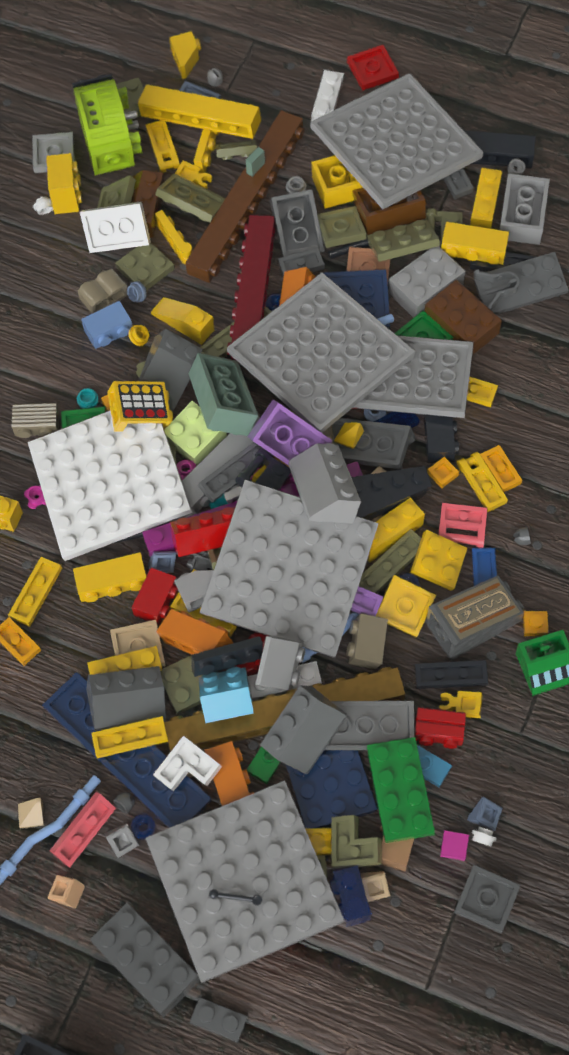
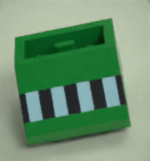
[515,630,569,696]

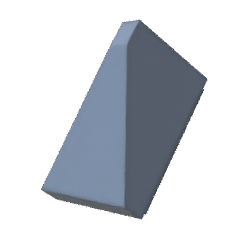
[148,551,176,573]
[467,797,503,831]

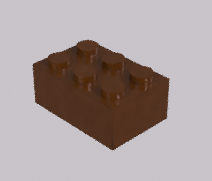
[424,280,502,355]

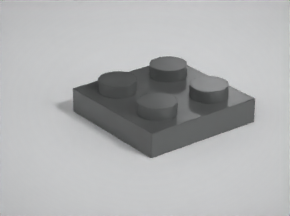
[454,865,520,934]

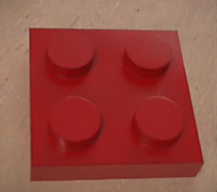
[347,45,399,91]

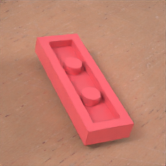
[50,792,116,867]

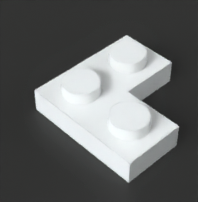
[153,736,222,791]

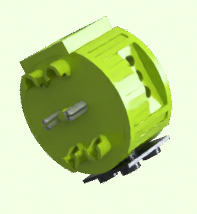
[72,74,142,175]

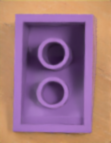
[247,400,332,465]

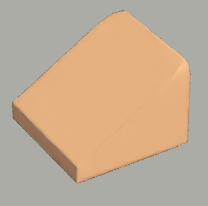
[48,875,85,908]

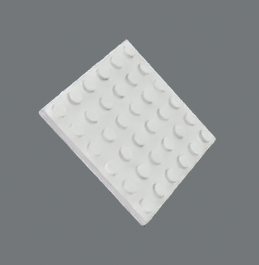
[28,411,192,561]

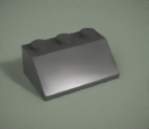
[86,666,166,731]
[260,685,348,774]

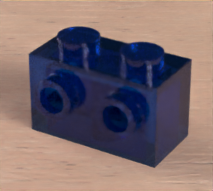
[330,865,371,927]

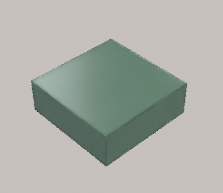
[246,147,265,177]

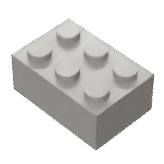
[500,174,550,245]
[388,246,465,318]

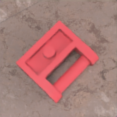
[438,503,487,548]

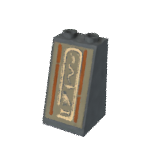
[426,575,524,661]

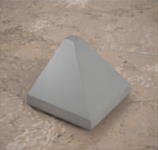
[104,824,139,858]

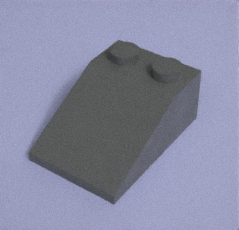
[270,190,325,257]
[138,329,203,411]

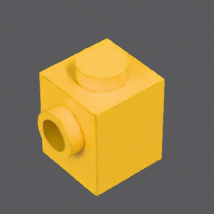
[0,496,23,532]

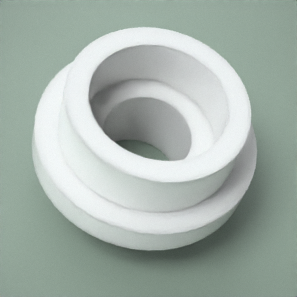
[33,197,53,215]
[472,827,497,846]

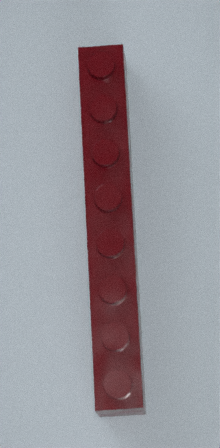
[227,215,276,364]

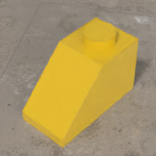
[169,31,201,80]

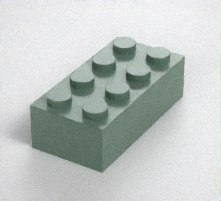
[188,353,258,436]

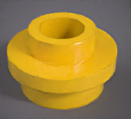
[128,325,149,346]

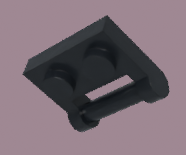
[235,448,292,491]

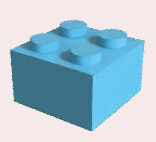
[199,667,254,723]

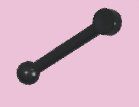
[209,889,262,906]

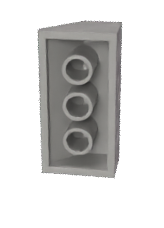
[288,443,361,524]

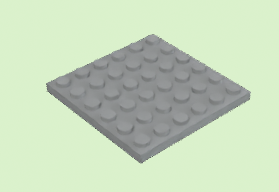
[310,73,483,209]
[227,273,415,433]
[200,480,378,658]
[146,781,344,983]

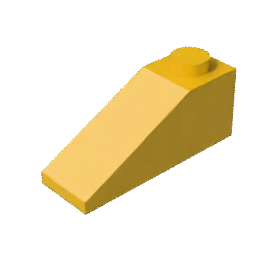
[151,297,214,345]

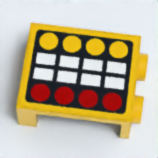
[107,381,173,432]

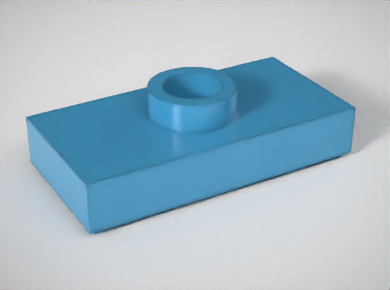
[417,745,452,788]

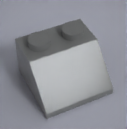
[255,636,305,690]

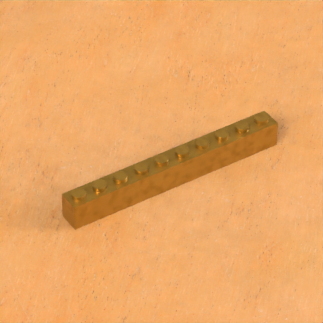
[164,667,405,751]

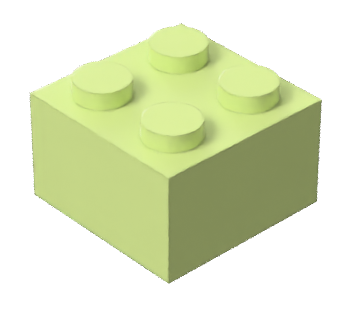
[164,401,227,466]

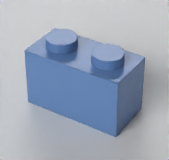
[81,301,132,349]

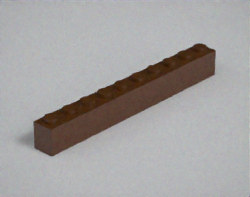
[186,110,305,283]

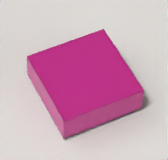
[440,830,469,861]

